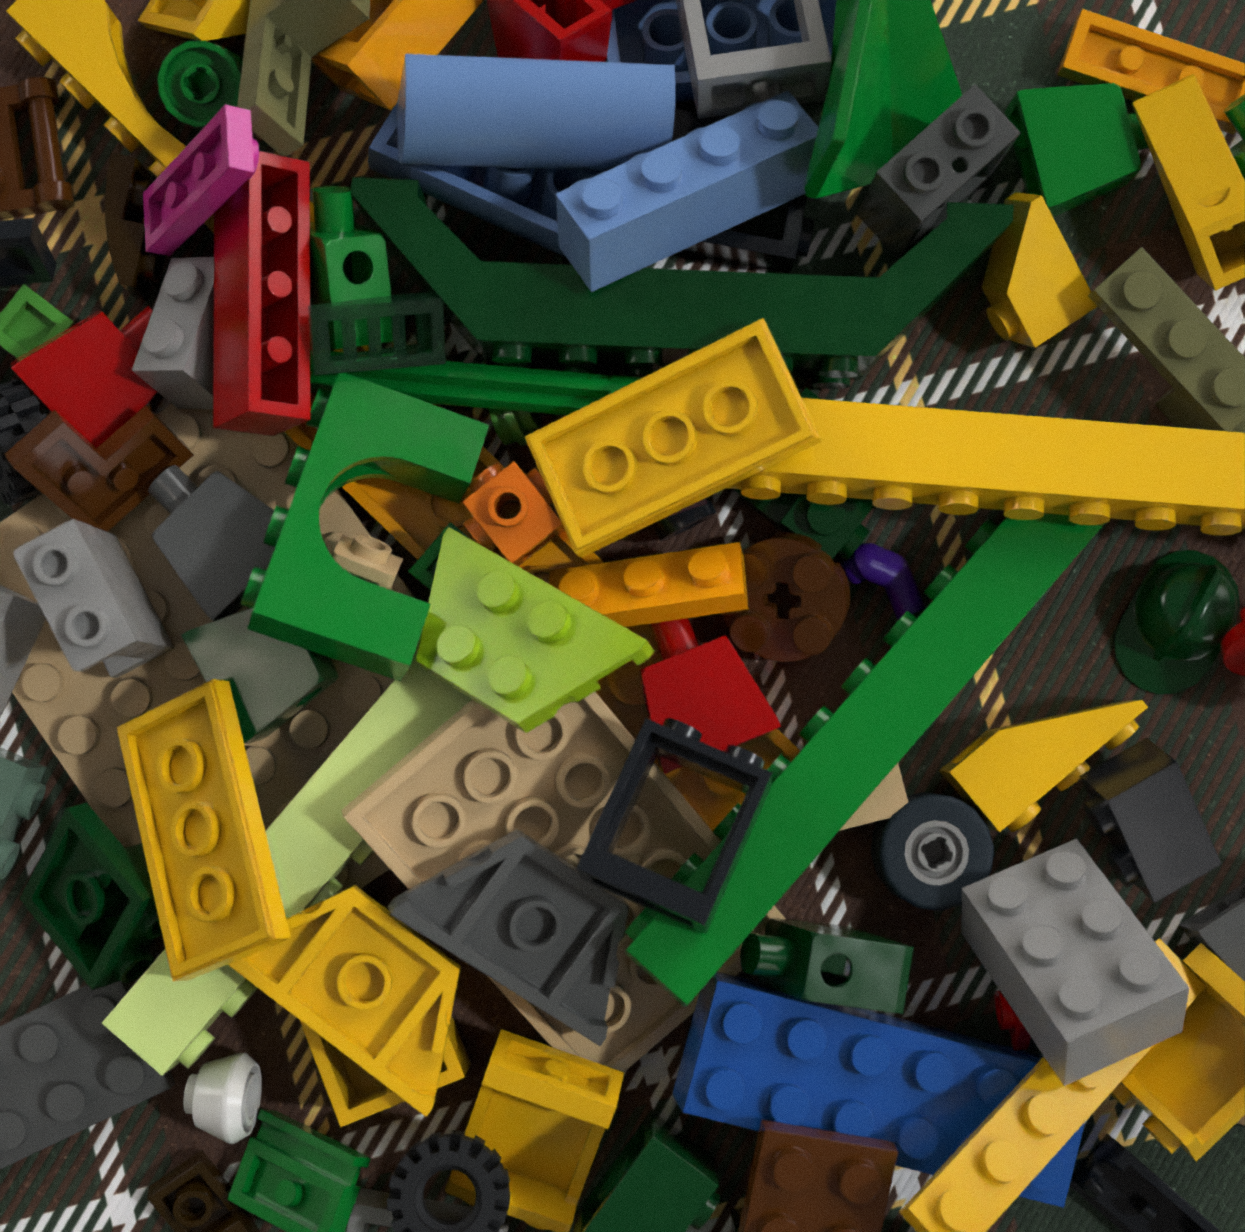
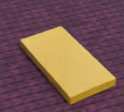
[525,318,822,558]
[116,679,291,981]

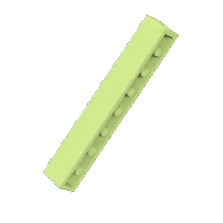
[102,654,472,1075]

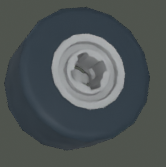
[871,792,994,911]

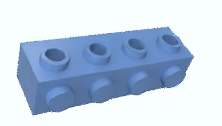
[556,90,819,292]

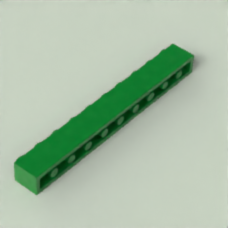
[624,513,1104,1007]

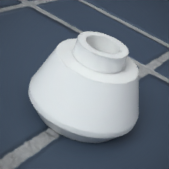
[183,1053,262,1144]

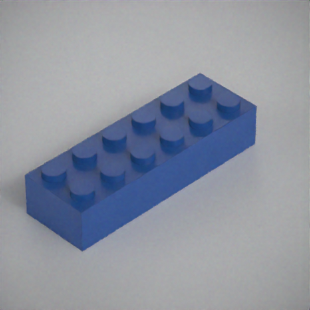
[672,971,1086,1208]

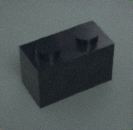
[1080,738,1222,903]

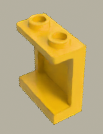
[1110,943,1245,1162]
[445,1029,624,1232]

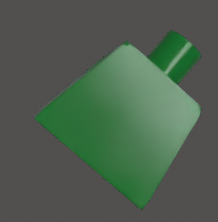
[1004,83,1149,217]
[310,186,395,349]

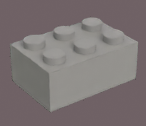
[961,839,1189,1086]

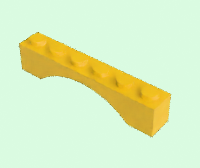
[6,0,314,234]

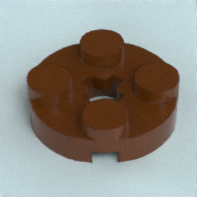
[722,532,850,662]

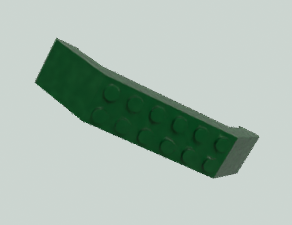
[351,177,1013,389]

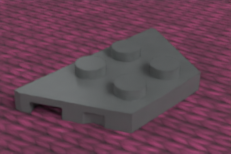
[388,829,629,1046]

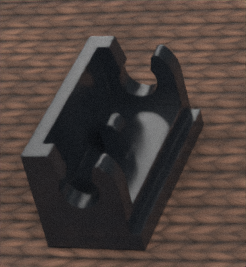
[1070,1134,1221,1232]

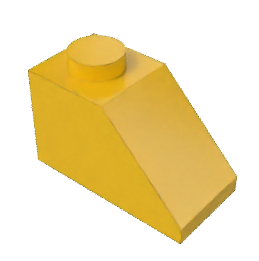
[982,192,1097,348]

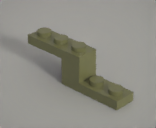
[237,0,370,157]
[1088,247,1245,433]

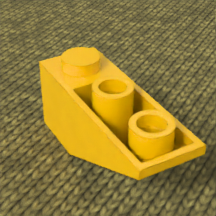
[1132,74,1245,291]
[939,700,1148,832]

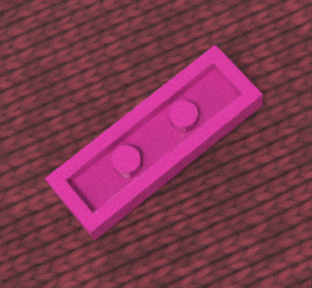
[143,104,259,256]

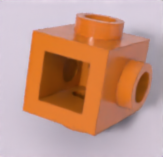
[462,461,565,567]

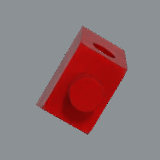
[487,0,612,62]
[10,306,157,448]
[639,618,781,774]

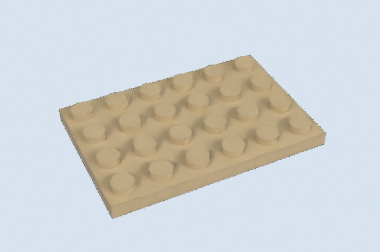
[342,692,786,1072]

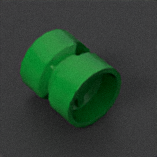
[158,41,243,128]

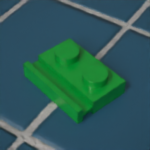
[227,1109,371,1232]

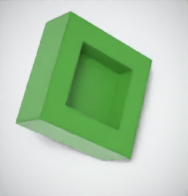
[0,284,76,358]

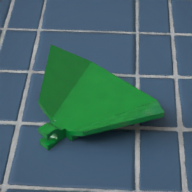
[804,0,962,199]

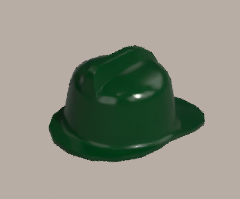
[1114,550,1240,695]

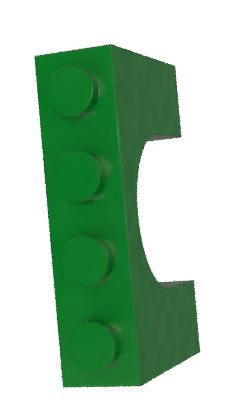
[241,370,489,681]

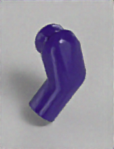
[840,543,926,620]

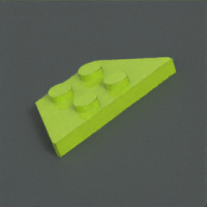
[416,527,654,733]

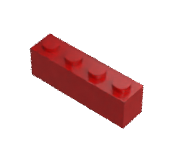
[213,151,310,436]

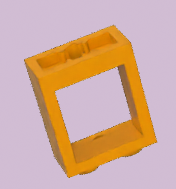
[311,0,483,110]

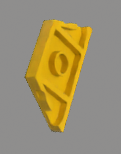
[227,885,461,1117]

